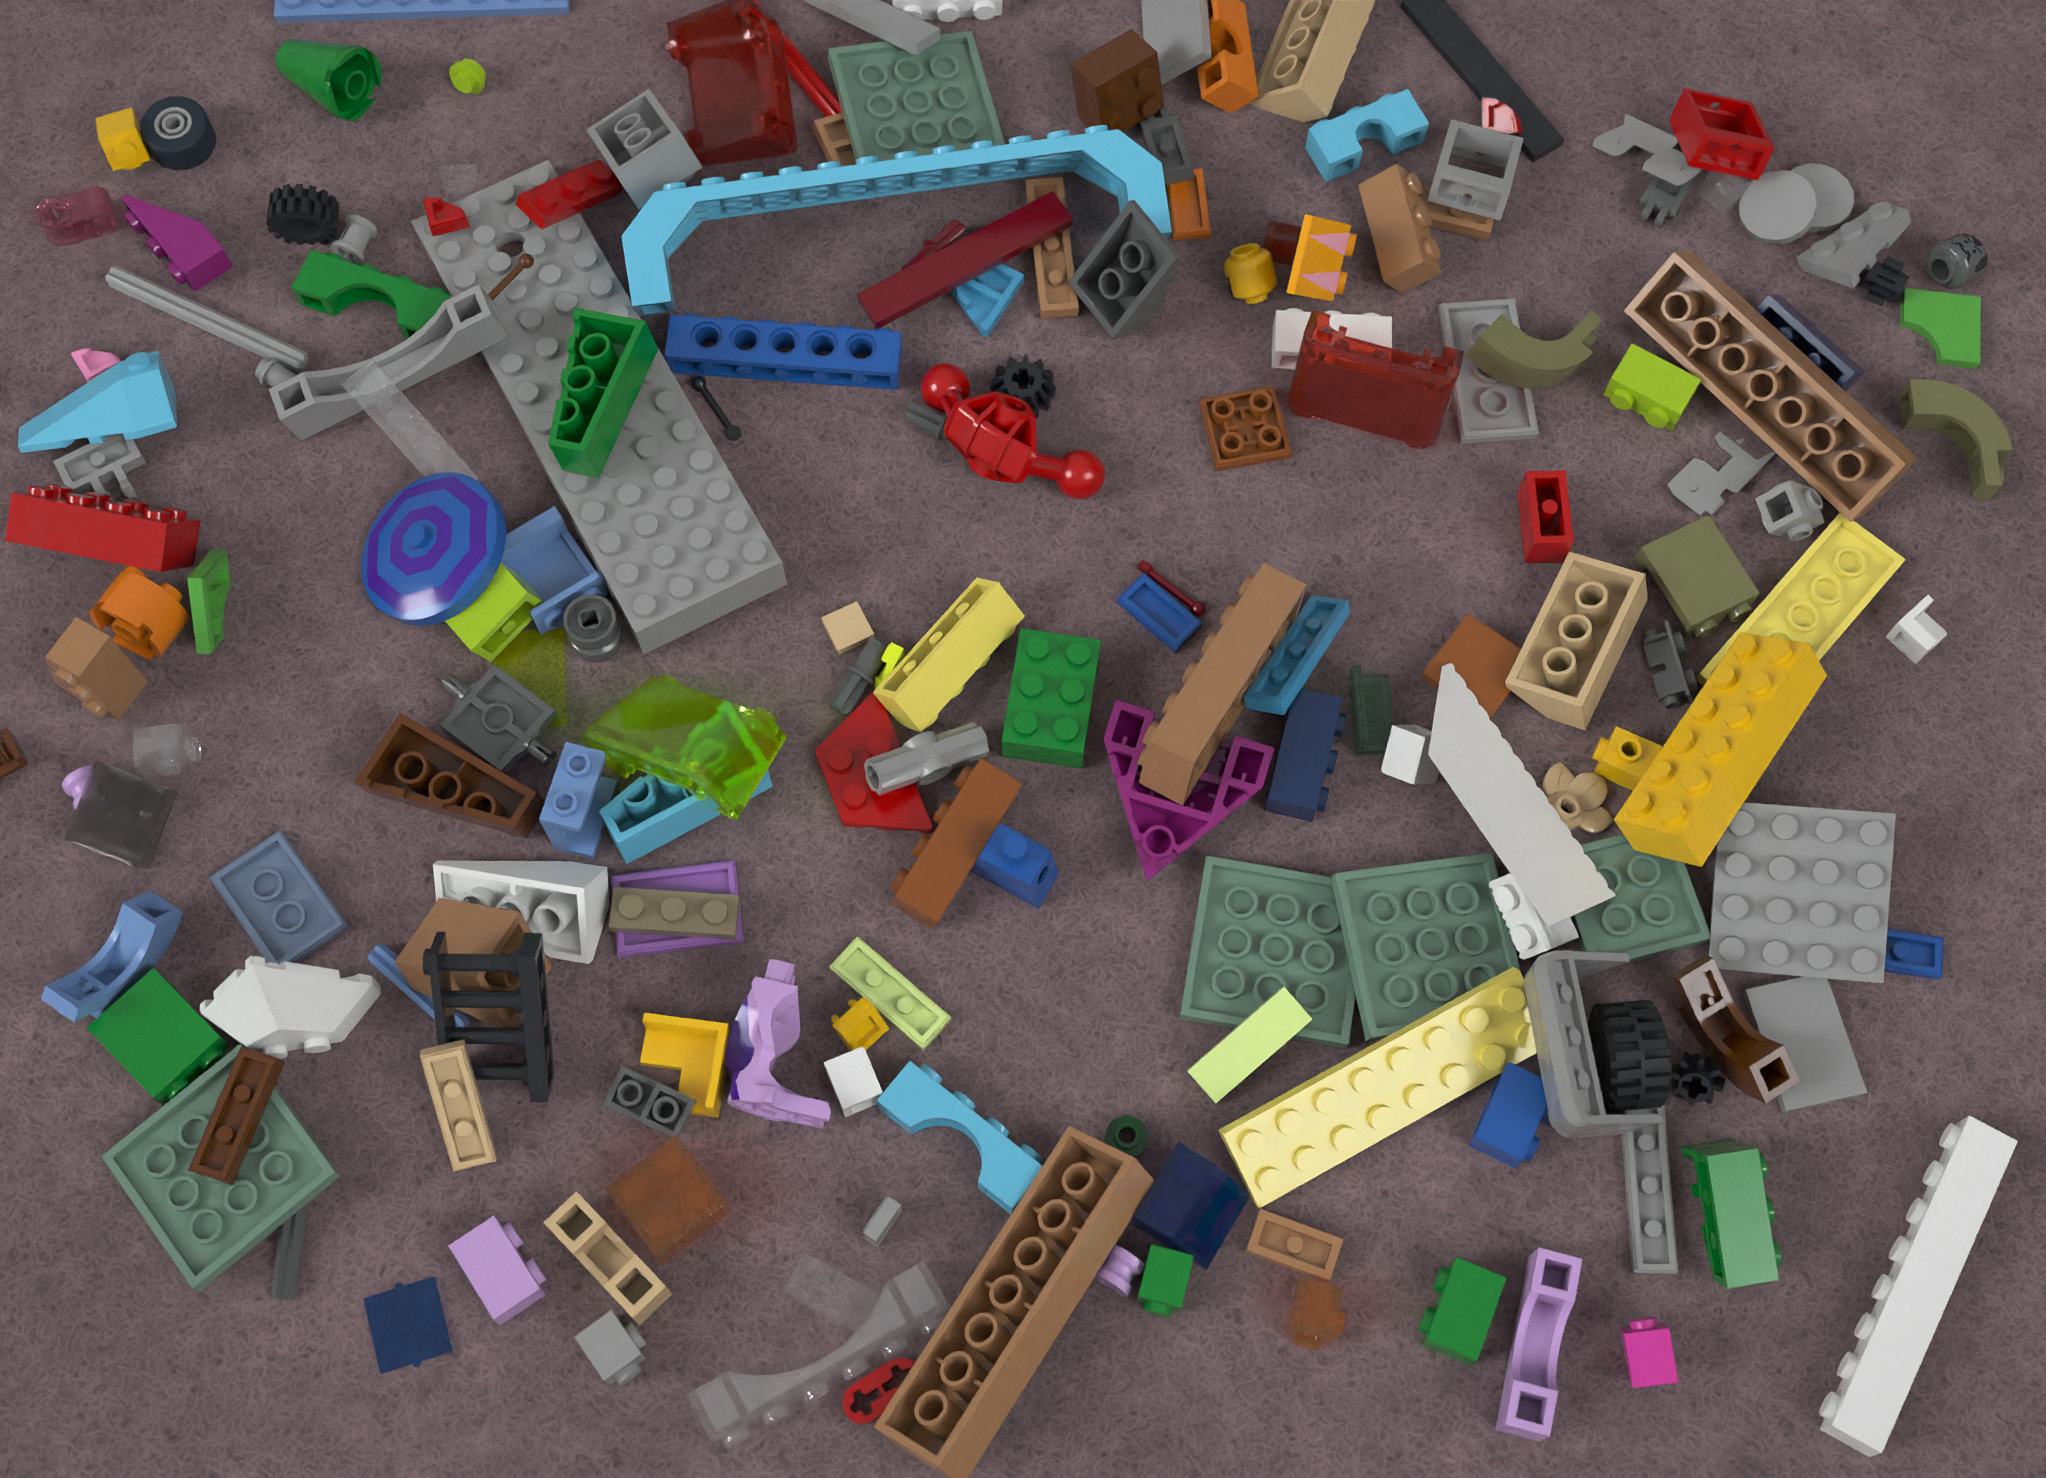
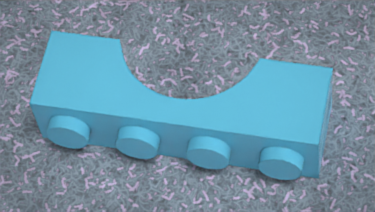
[877,1061,1043,1215]

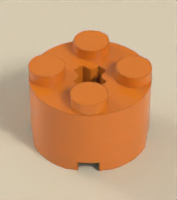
[89,566,190,660]

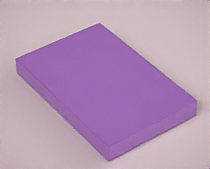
[611,860,744,958]

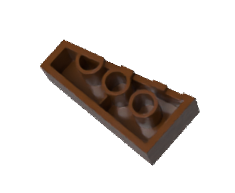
[354,713,545,839]

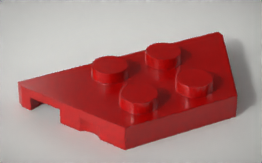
[814,692,934,834]

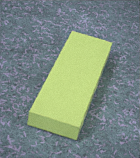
[829,936,951,1050]
[1187,986,1312,1103]

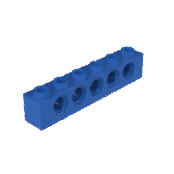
[664,314,903,390]

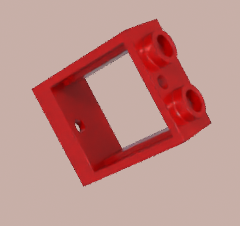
[1669,88,1775,181]

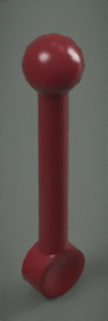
[1137,560,1206,616]

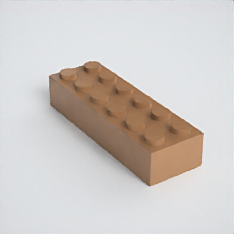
[1138,563,1307,806]

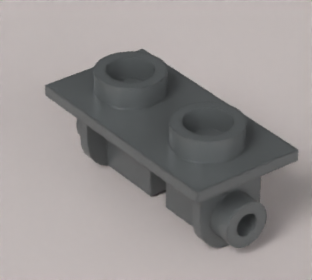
[1642,620,1699,709]

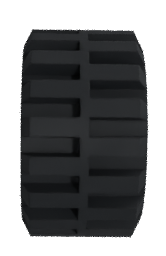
[1587,1000,1672,1112]

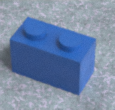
[1468,1062,1549,1168]

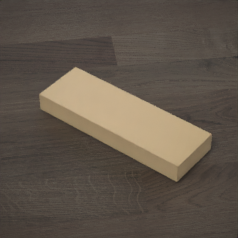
[420,1039,497,1172]

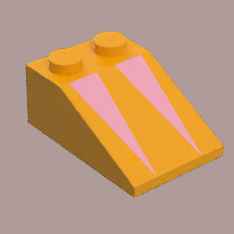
[1286,214,1357,301]

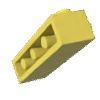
[873,577,1025,732]

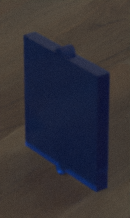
[363,1276,453,1374]

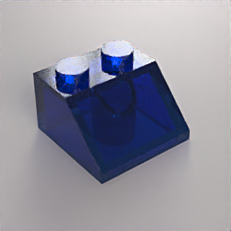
[1131,1142,1250,1270]

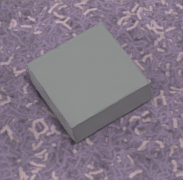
[863,1196,902,1248]

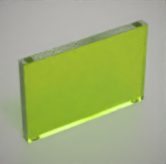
[493,628,569,728]

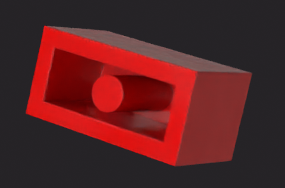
[1517,470,1574,563]

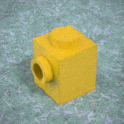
[95,107,150,172]
[1591,726,1662,790]

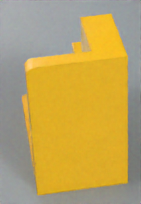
[640,1013,731,1118]

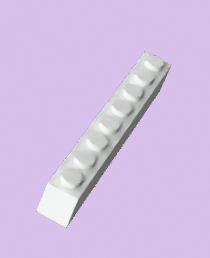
[1819,1116,2018,1457]

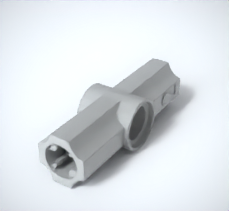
[864,722,989,795]

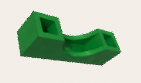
[291,250,452,340]

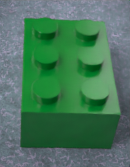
[1002,628,1101,769]

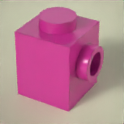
[1620,1316,1678,1388]

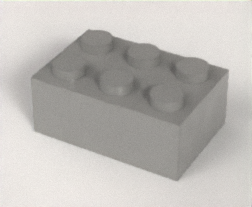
[587,89,702,209]

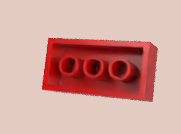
[5,484,201,572]

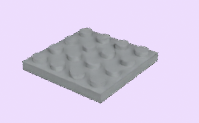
[1708,802,1896,983]

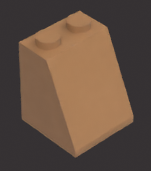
[395,898,552,1027]

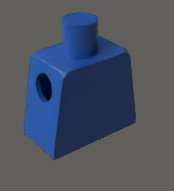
[970,823,1059,909]

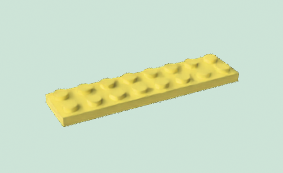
[1218,967,1537,1209]

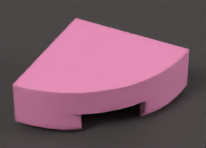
[71,348,121,382]

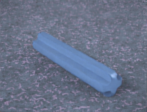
[368,943,470,1027]

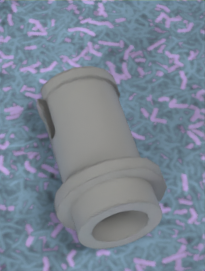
[255,357,296,387]

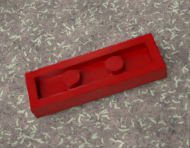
[516,159,623,230]

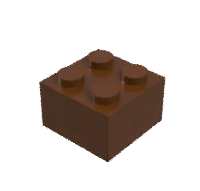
[1070,29,1164,132]

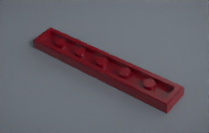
[857,191,1073,328]

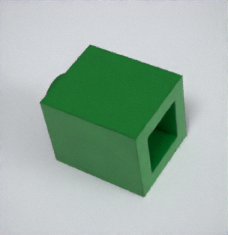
[1136,1244,1194,1318]

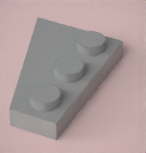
[1797,201,1911,288]

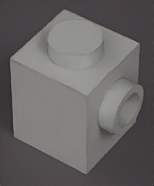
[574,1310,647,1386]

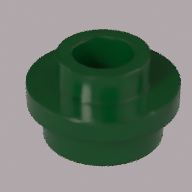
[1105,1116,1148,1158]

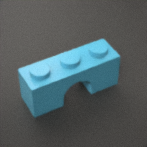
[1305,89,1429,182]

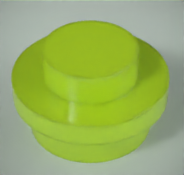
[449,59,486,95]

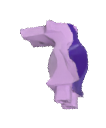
[726,959,831,1129]

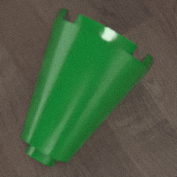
[276,39,382,121]

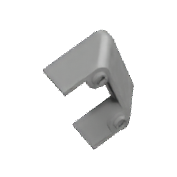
[1524,950,1664,1138]

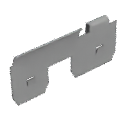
[1592,114,1703,186]
[1667,432,1776,517]

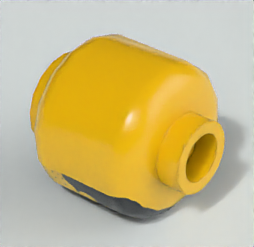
[1224,243,1277,304]

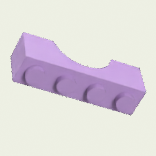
[1495,1248,1582,1441]

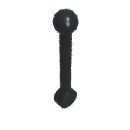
[691,376,741,441]

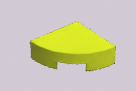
[874,642,905,689]

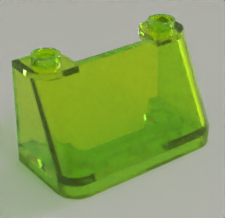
[581,674,787,820]

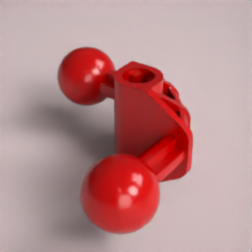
[921,363,1105,500]

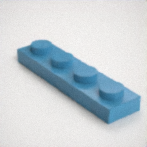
[1244,595,1350,715]

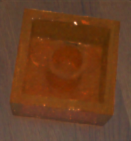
[605,1135,732,1266]

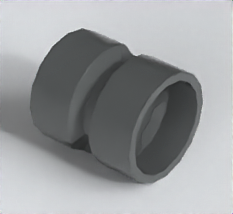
[563,594,623,663]

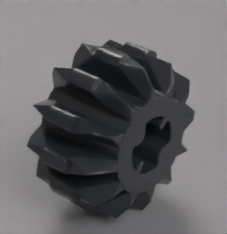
[990,354,1056,419]

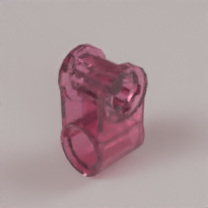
[36,186,118,247]

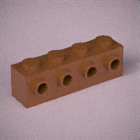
[889,758,1023,929]

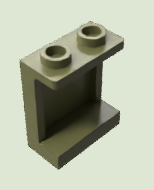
[1633,515,1760,639]

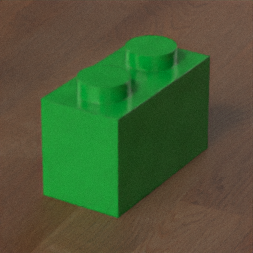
[1417,1257,1506,1366]

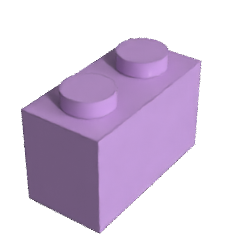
[448,1216,547,1325]

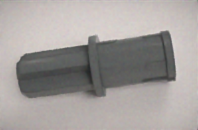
[904,399,948,441]
[829,638,887,715]

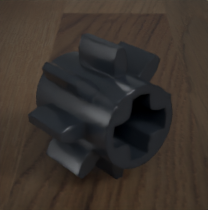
[1860,256,1910,306]
[1671,1050,1726,1105]

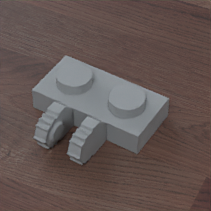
[53,433,146,501]

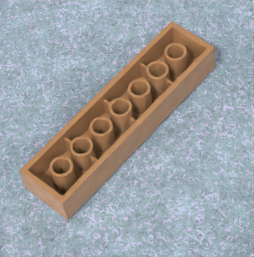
[1624,249,1919,522]
[874,1126,1155,1478]

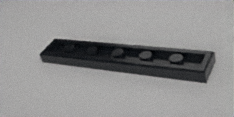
[1400,0,1564,162]

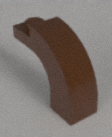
[1671,955,1800,1103]

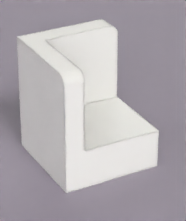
[1886,595,1947,664]
[1381,724,1439,785]
[824,1047,883,1117]

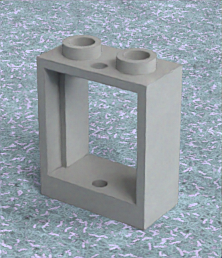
[1427,119,1524,221]

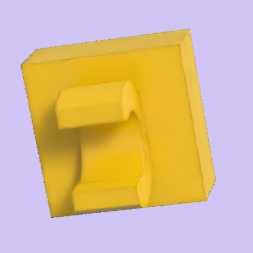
[831,997,889,1051]

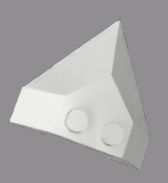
[200,955,381,1059]

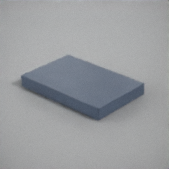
[209,830,349,964]

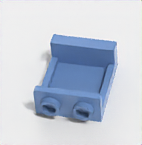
[501,507,610,635]
[539,742,619,860]

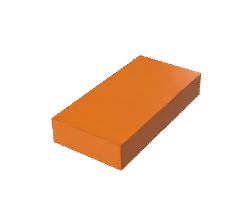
[1166,168,1211,240]

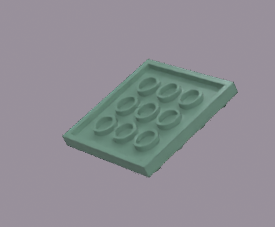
[828,31,1005,161]
[1330,853,1520,1041]
[1179,855,1356,1049]
[101,1043,341,1292]

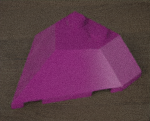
[1103,700,1274,882]

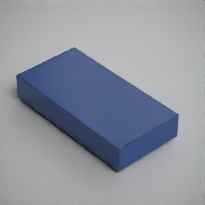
[1116,573,1203,653]

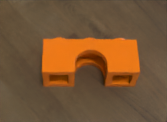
[1197,0,1259,112]

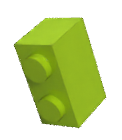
[1603,344,1701,431]
[445,562,544,662]

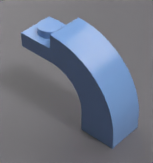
[41,890,183,1022]

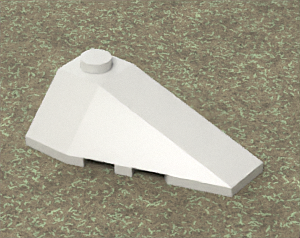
[433,861,610,964]

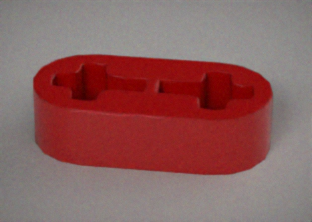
[842,1358,915,1425]

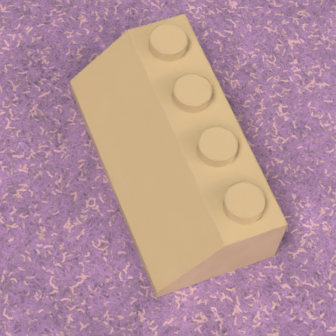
[1248,0,1375,123]
[1505,552,1648,730]

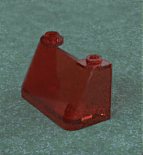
[666,0,797,167]
[1287,310,1465,449]

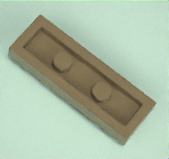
[609,887,741,940]

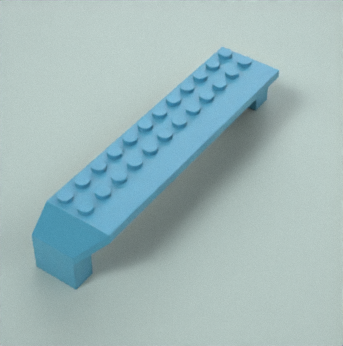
[621,125,1172,316]

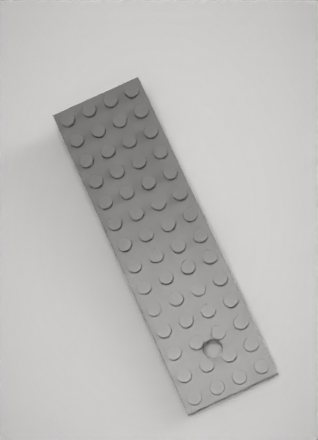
[411,160,787,655]

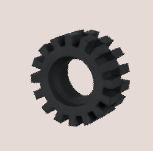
[266,184,340,245]

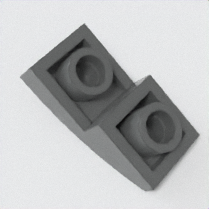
[603,1065,697,1140]

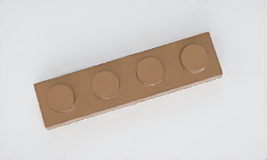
[1025,177,1079,319]

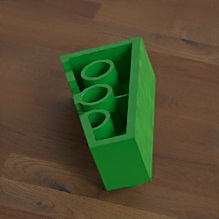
[548,307,658,478]

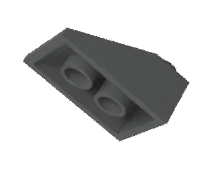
[1068,200,1181,339]

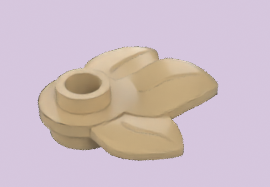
[1542,762,1613,833]

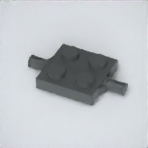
[440,664,558,774]

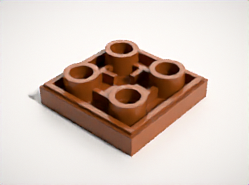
[1198,386,1292,471]
[1421,614,1521,720]

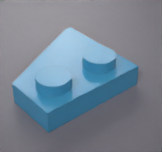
[949,264,1024,338]

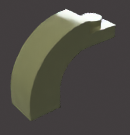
[1465,310,1603,389]
[1899,379,2013,501]

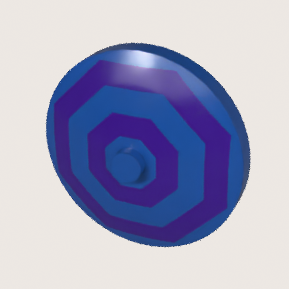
[361,472,506,626]

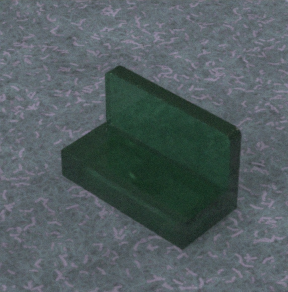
[1347,665,1394,756]

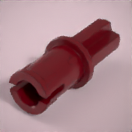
[901,219,968,270]

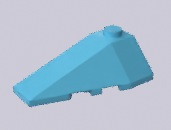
[18,351,177,453]

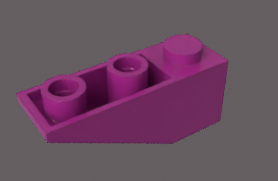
[121,194,233,292]

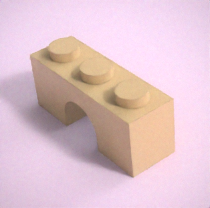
[543,1191,672,1325]

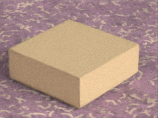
[821,601,875,655]

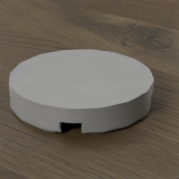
[1791,163,1854,233]
[1739,170,1817,245]

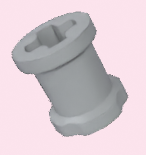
[330,214,378,265]

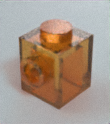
[1285,1277,1346,1351]

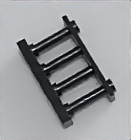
[422,932,554,1102]

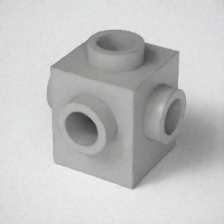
[1755,480,1825,541]

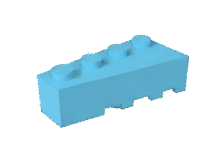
[599,702,773,864]

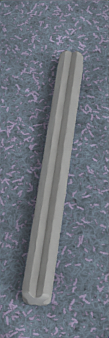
[105,266,310,373]

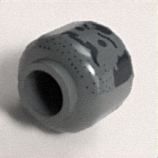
[1928,233,1988,289]

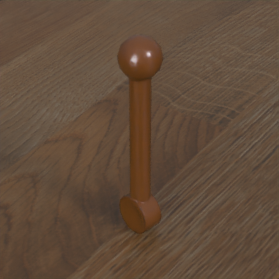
[488,253,534,300]

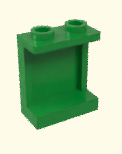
[87,968,231,1105]

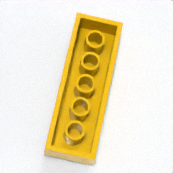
[1614,632,1827,867]

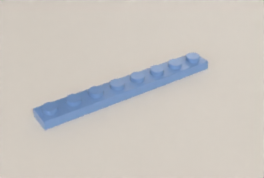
[274,0,569,23]

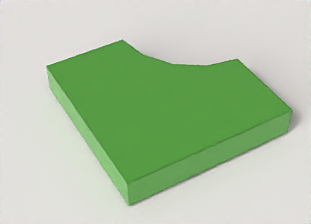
[1900,288,1981,369]
[187,549,231,654]

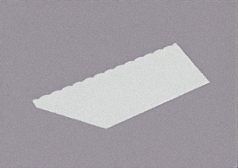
[1428,663,1616,927]

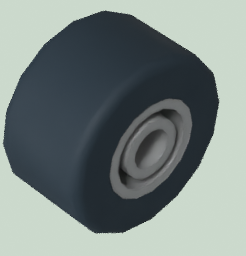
[140,96,216,171]

